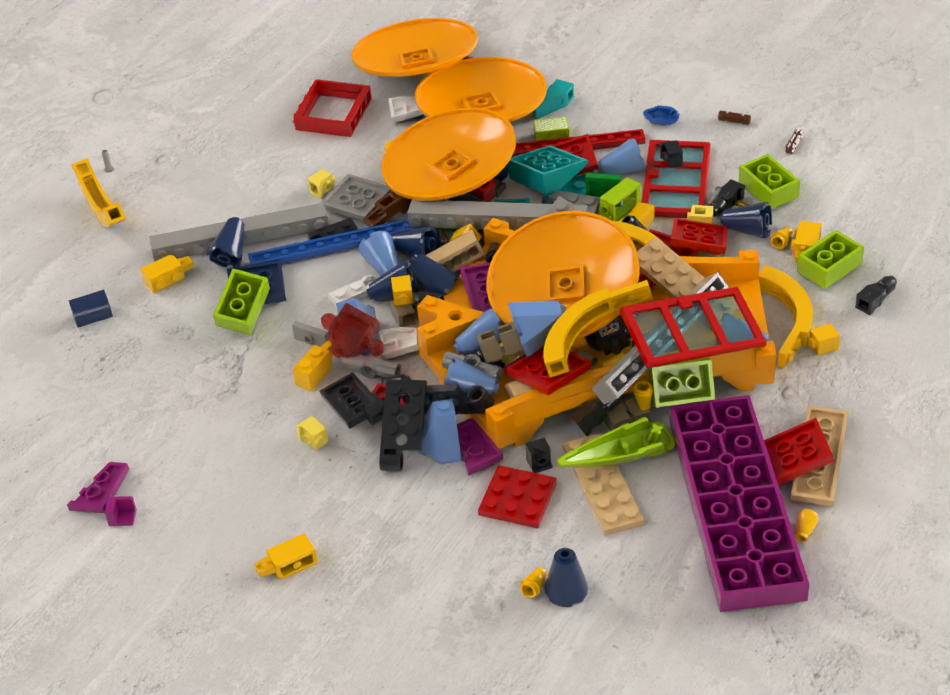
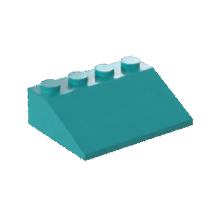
[507,145,588,195]

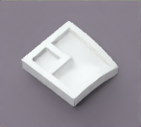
[389,96,423,123]
[379,327,419,360]

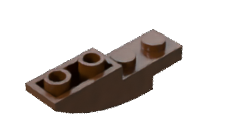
[363,192,412,227]

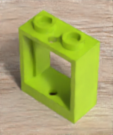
[600,177,641,221]

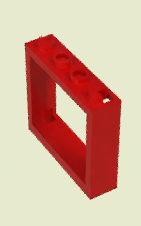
[293,79,372,137]

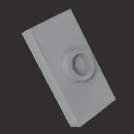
[292,321,329,347]

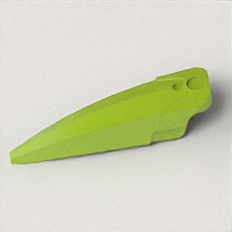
[557,417,675,468]

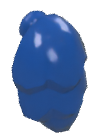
[643,105,680,126]

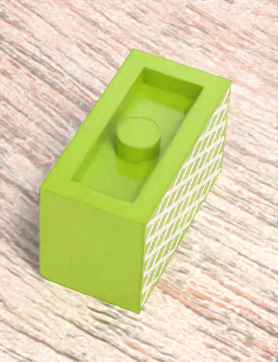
[533,116,569,141]

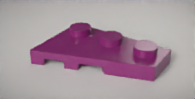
[457,417,504,476]
[67,462,130,513]

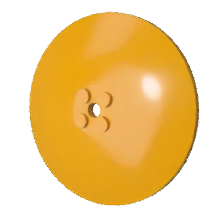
[351,18,478,77]
[415,57,547,122]
[381,108,516,201]
[486,211,640,339]

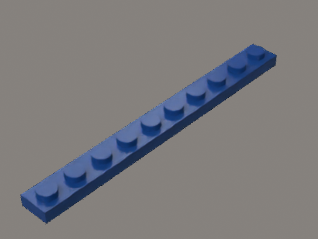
[248,219,421,265]

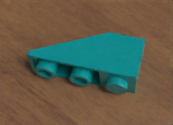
[533,79,574,120]

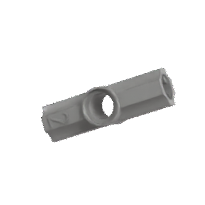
[342,351,401,378]
[442,352,502,383]

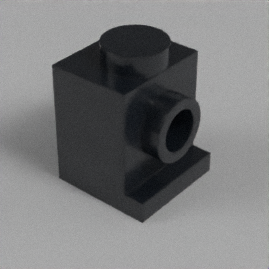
[660,140,683,168]
[525,437,553,473]

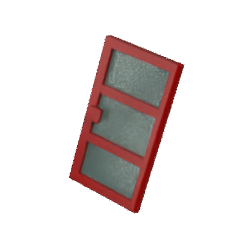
[642,140,711,218]
[619,286,767,368]

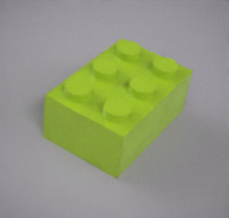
[738,154,800,209]
[797,230,864,289]
[213,269,270,336]
[647,357,715,407]

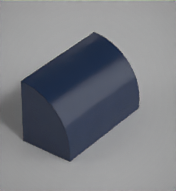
[68,289,113,328]

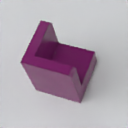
[105,496,137,526]

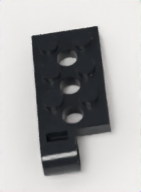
[319,372,384,429]
[379,379,427,471]
[401,384,494,416]

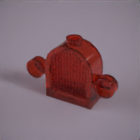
[321,303,384,358]

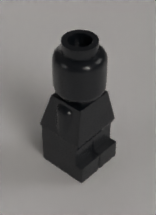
[709,179,745,217]
[855,276,897,315]
[570,395,623,436]

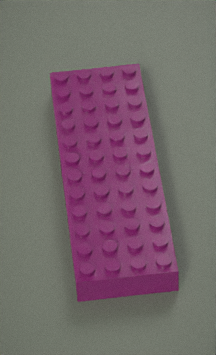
[669,395,809,612]

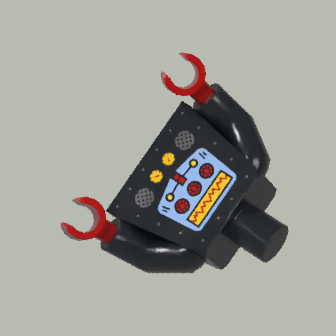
[584,314,636,355]

